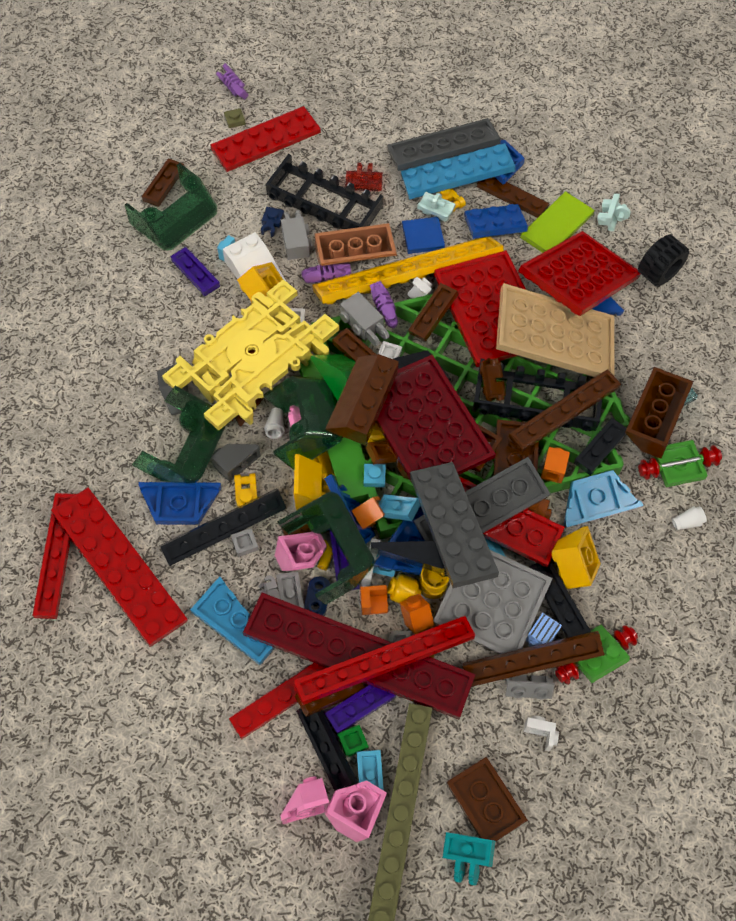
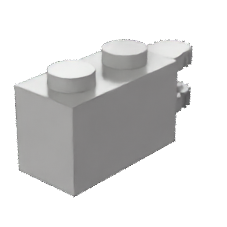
[281,210,313,260]
[339,292,389,346]

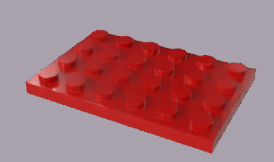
[518,231,641,316]
[434,250,526,367]

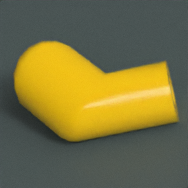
[317,539,333,571]

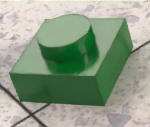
[338,725,369,758]

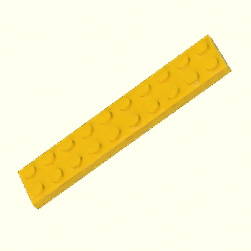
[312,236,504,304]

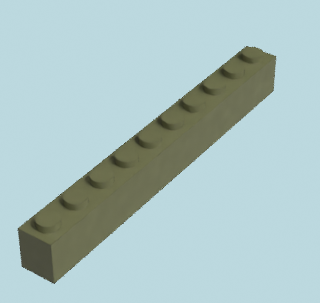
[368,703,432,921]

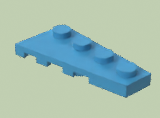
[190,577,275,665]

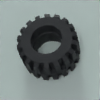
[638,234,690,287]

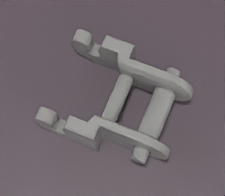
[259,575,281,599]

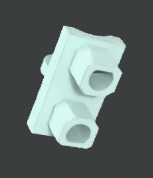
[417,192,455,222]
[598,194,631,231]

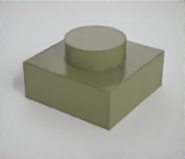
[224,108,246,128]

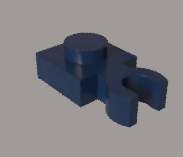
[261,207,284,237]

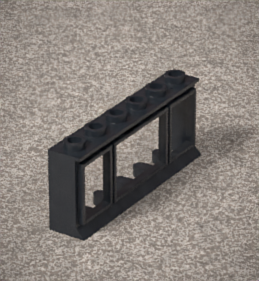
[266,154,383,229]
[472,359,602,431]

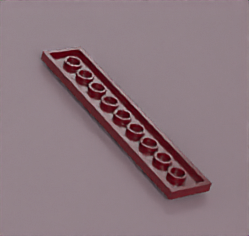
[243,592,476,720]

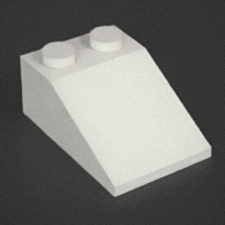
[223,232,286,281]

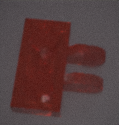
[345,163,383,191]

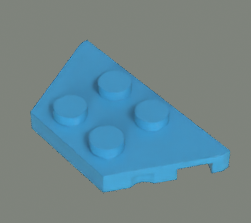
[564,470,643,528]

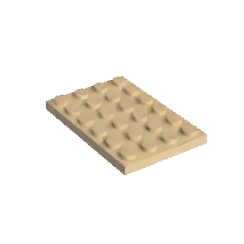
[496,283,615,377]

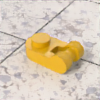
[436,188,466,213]
[234,473,257,507]

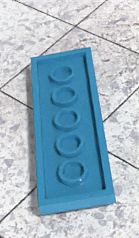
[401,143,515,200]

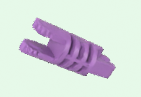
[216,63,249,100]
[301,262,351,283]
[370,281,398,329]

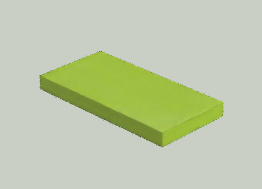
[520,191,595,253]

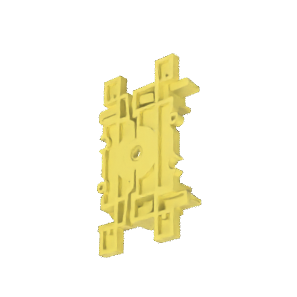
[162,279,340,431]

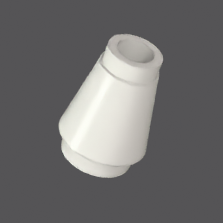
[264,408,285,439]
[672,506,707,531]

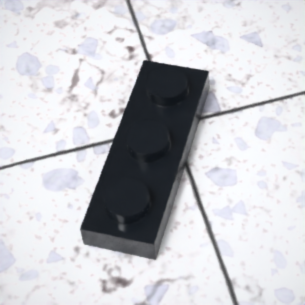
[574,418,627,476]

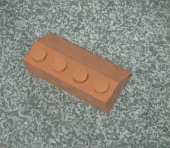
[314,223,397,266]

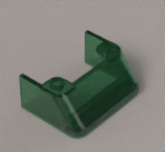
[125,163,218,251]
[264,376,343,470]
[132,385,226,484]
[277,492,375,605]

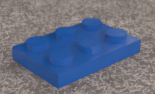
[464,204,528,239]

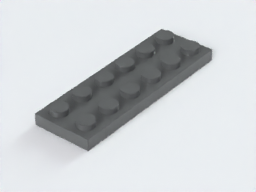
[387,118,501,171]
[413,457,551,541]
[410,462,499,588]

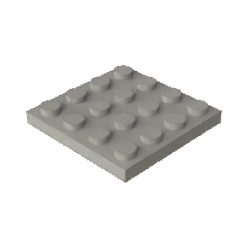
[433,550,552,654]

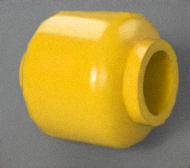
[387,574,422,603]

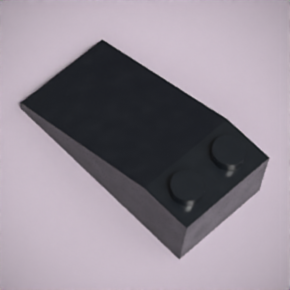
[371,541,448,577]

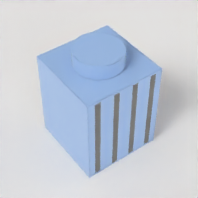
[525,613,562,647]

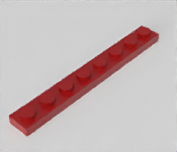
[294,616,475,705]

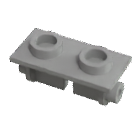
[505,675,555,700]

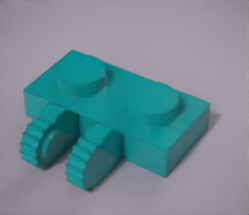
[442,832,496,886]

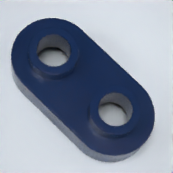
[304,576,331,616]

